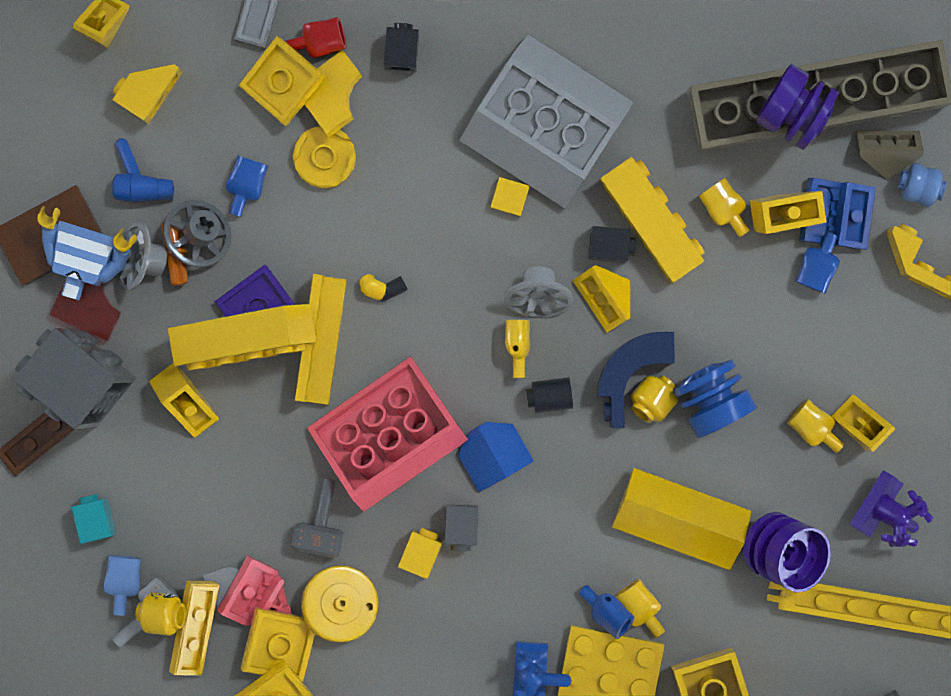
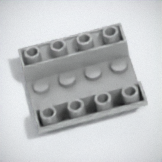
[459,34,634,209]

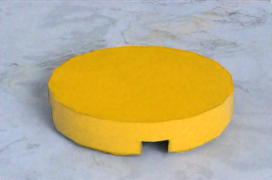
[293,126,356,189]

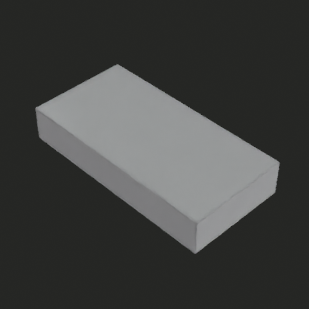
[234,0,279,49]

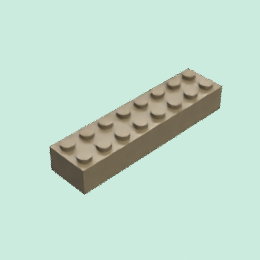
[687,39,951,153]

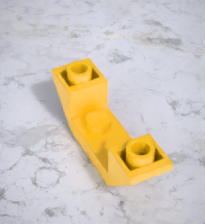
[887,224,951,300]

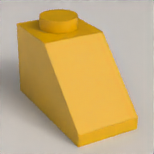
[112,64,183,124]
[750,191,827,234]
[149,363,219,438]

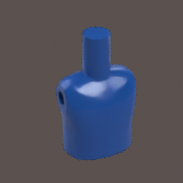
[226,155,269,217]
[795,232,840,294]
[579,585,634,639]

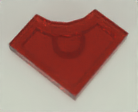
[49,279,122,341]

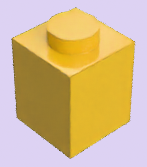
[398,527,442,579]

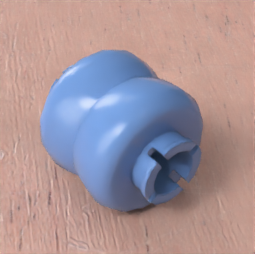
[897,163,947,207]

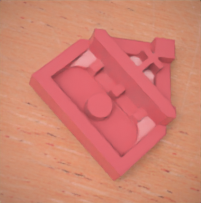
[217,555,292,626]

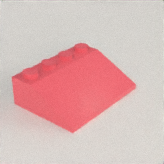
[307,356,468,512]

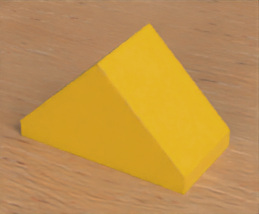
[72,0,130,49]
[831,394,895,452]

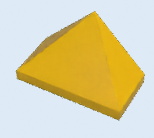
[572,265,630,333]

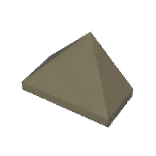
[856,131,924,180]

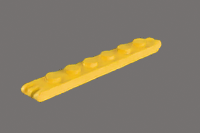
[766,581,951,639]

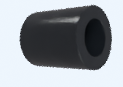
[526,377,573,413]

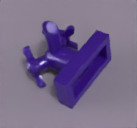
[850,470,933,547]

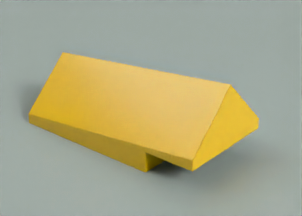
[612,467,752,570]

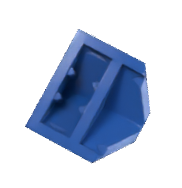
[458,422,534,492]

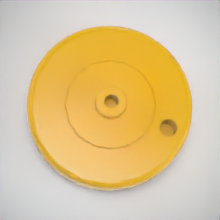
[301,565,379,643]

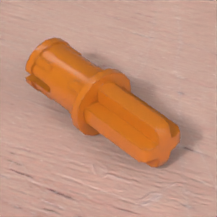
[160,224,188,286]

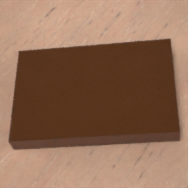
[0,185,103,286]

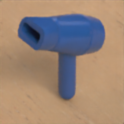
[111,138,174,202]

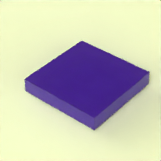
[214,264,296,317]

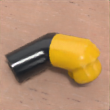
[359,274,408,302]

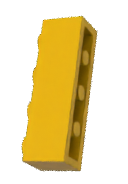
[599,157,705,284]

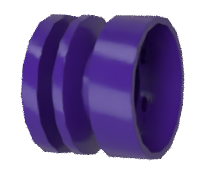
[755,63,839,150]
[744,512,831,593]

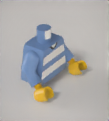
[37,206,137,300]

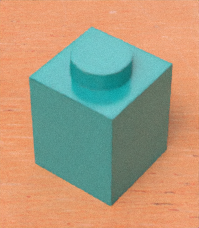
[71,494,116,544]

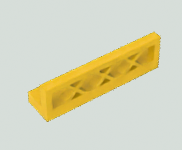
[295,274,347,405]

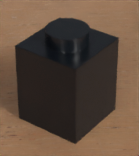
[384,23,419,72]
[588,226,636,263]

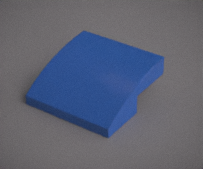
[799,178,876,250]

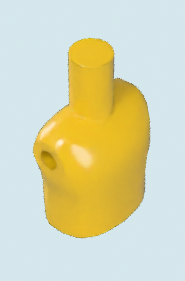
[698,178,750,237]
[505,320,531,378]
[786,398,844,453]
[614,578,665,638]

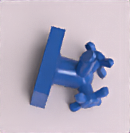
[512,641,572,696]

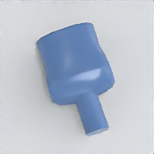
[104,555,141,616]

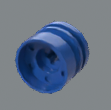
[673,359,757,438]

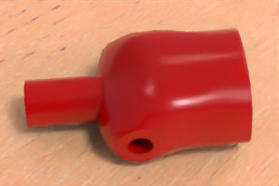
[285,17,347,58]

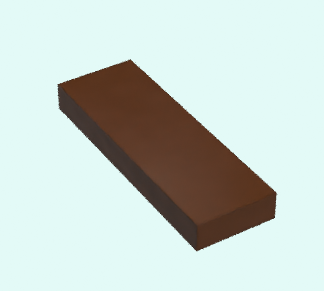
[0,413,75,477]

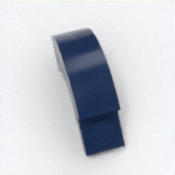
[597,331,675,428]

